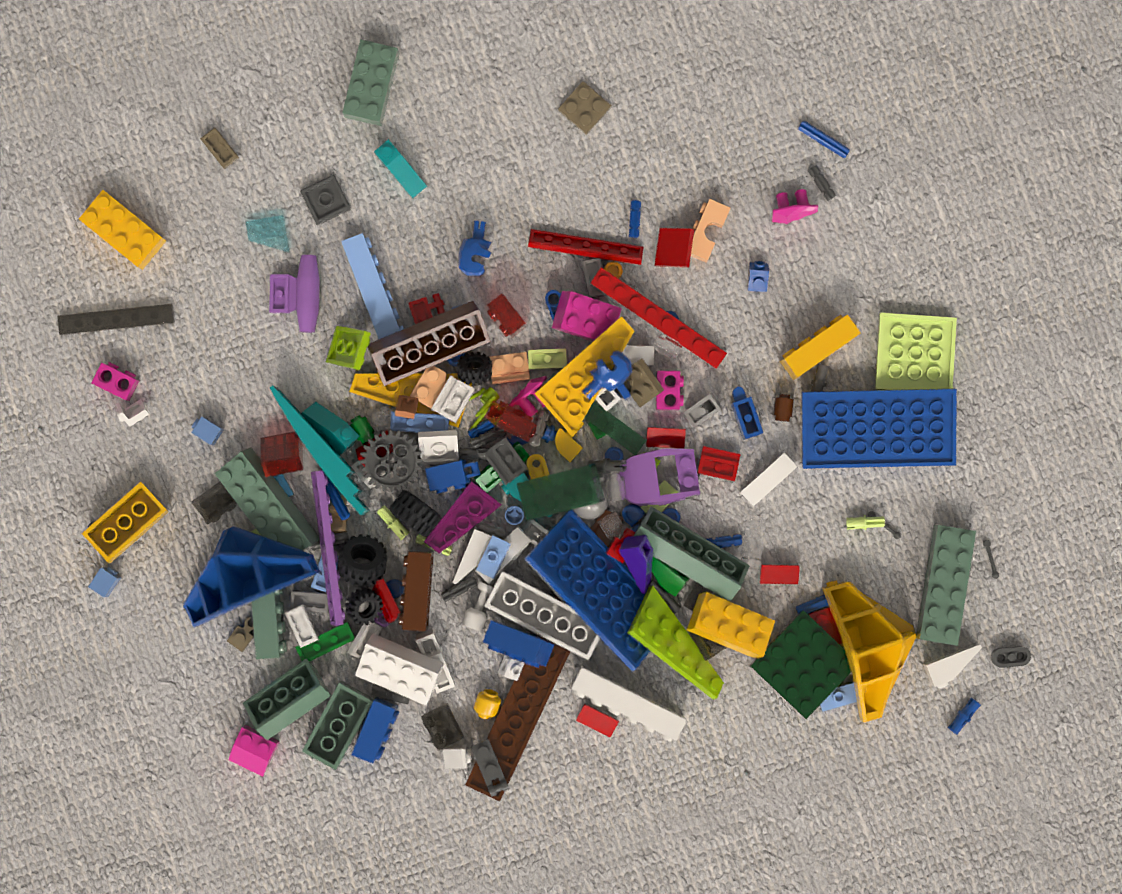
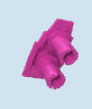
[772,189,818,224]
[508,376,547,418]

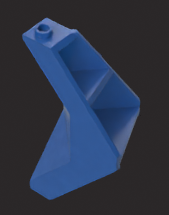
[183,526,320,628]

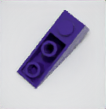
[619,535,653,594]

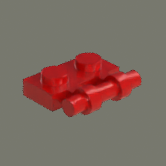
[408,293,445,324]

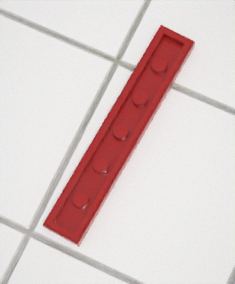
[528,229,644,265]

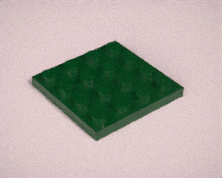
[750,610,851,719]

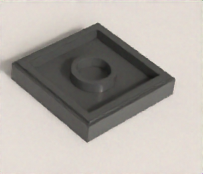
[300,174,351,226]

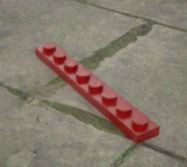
[590,267,727,369]

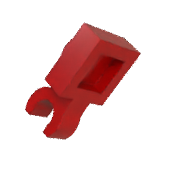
[605,527,635,563]

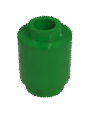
[350,415,375,444]

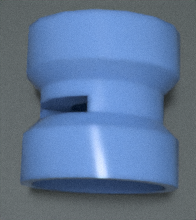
[505,506,524,525]

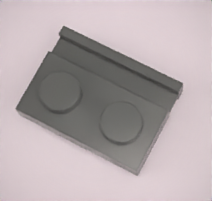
[483,437,528,485]

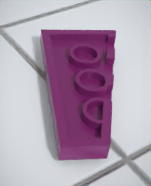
[424,481,502,554]

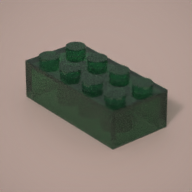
[517,463,605,521]

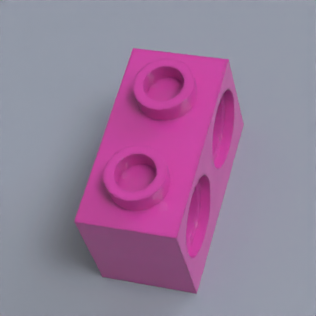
[91,362,140,401]
[656,371,684,411]

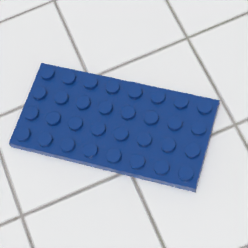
[801,388,957,469]
[525,509,651,671]

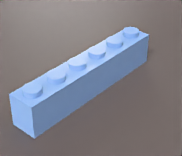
[341,233,404,339]

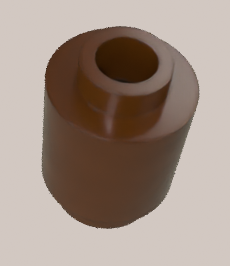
[773,394,794,422]

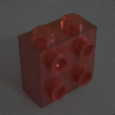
[487,293,527,339]
[484,401,537,442]
[260,431,304,477]

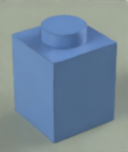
[191,416,224,446]
[88,566,121,598]

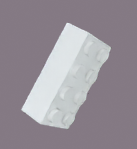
[355,634,444,706]

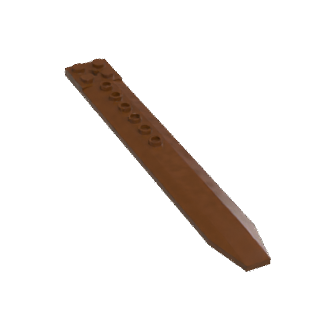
[465,510,623,802]

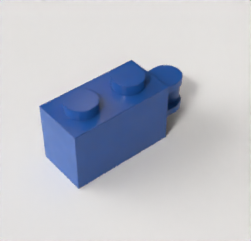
[731,387,763,440]
[425,460,481,494]

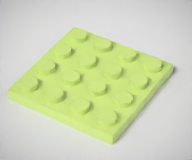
[875,313,957,390]

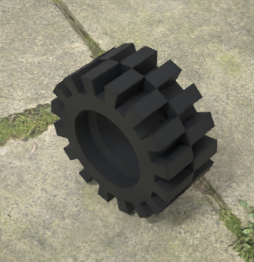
[457,352,492,386]
[345,587,383,626]

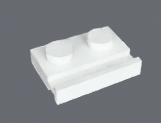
[431,375,475,423]

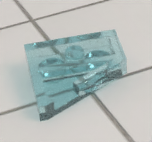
[245,215,290,253]

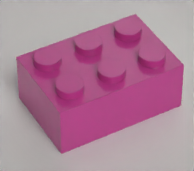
[552,291,622,341]

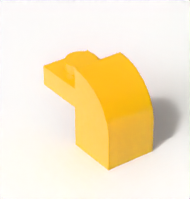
[555,422,584,463]

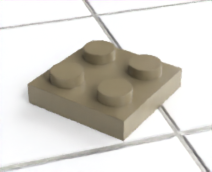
[558,81,612,135]
[624,359,664,407]

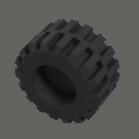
[389,490,441,537]
[338,534,388,587]

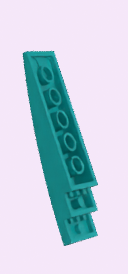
[270,385,369,515]

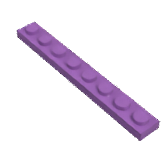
[311,470,345,626]

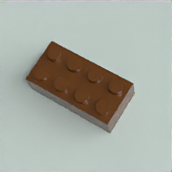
[399,551,434,631]

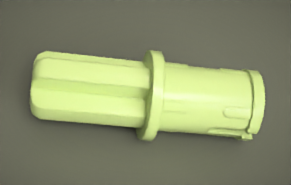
[377,505,410,540]
[846,515,885,530]

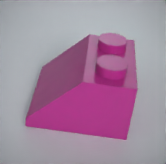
[228,725,280,776]

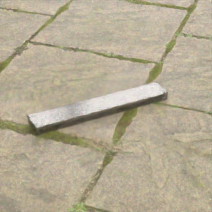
[57,304,175,335]

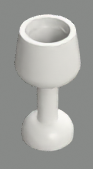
[462,582,494,631]

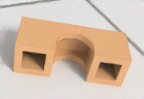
[691,199,730,263]

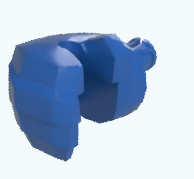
[458,221,492,276]
[582,351,632,400]

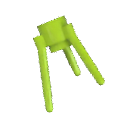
[468,387,500,430]

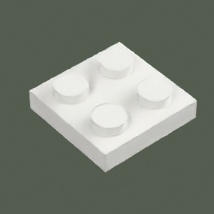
[418,430,460,465]

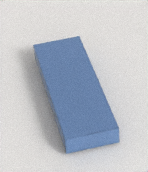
[390,411,449,433]

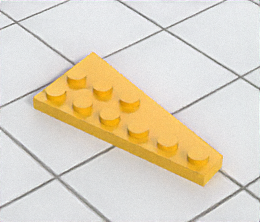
[535,316,634,437]
[349,373,473,428]

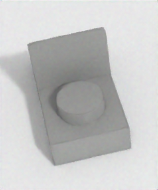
[683,393,722,428]

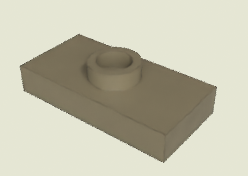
[200,127,239,170]

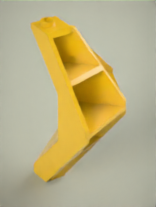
[822,580,916,723]

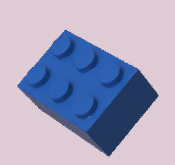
[483,620,554,668]
[352,697,399,764]

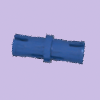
[947,698,981,735]

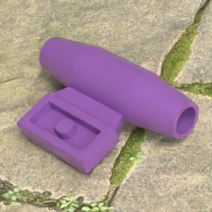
[269,255,320,333]

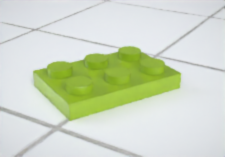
[326,326,371,370]

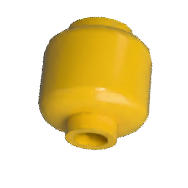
[474,689,501,719]

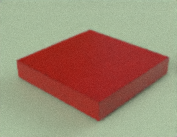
[654,228,694,268]

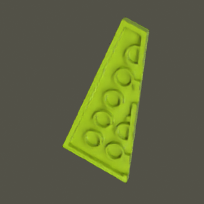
[628,586,724,700]

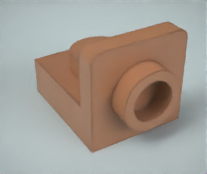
[395,395,419,419]

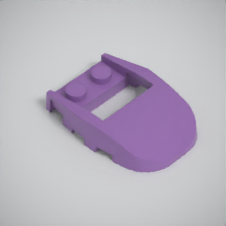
[619,449,700,506]

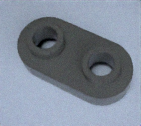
[991,646,1031,668]

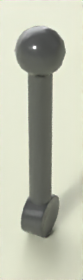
[868,511,901,539]
[983,540,999,579]

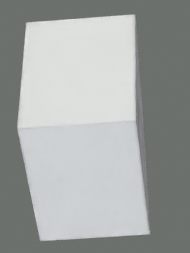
[522,518,549,546]

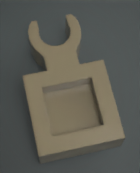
[227,617,254,652]

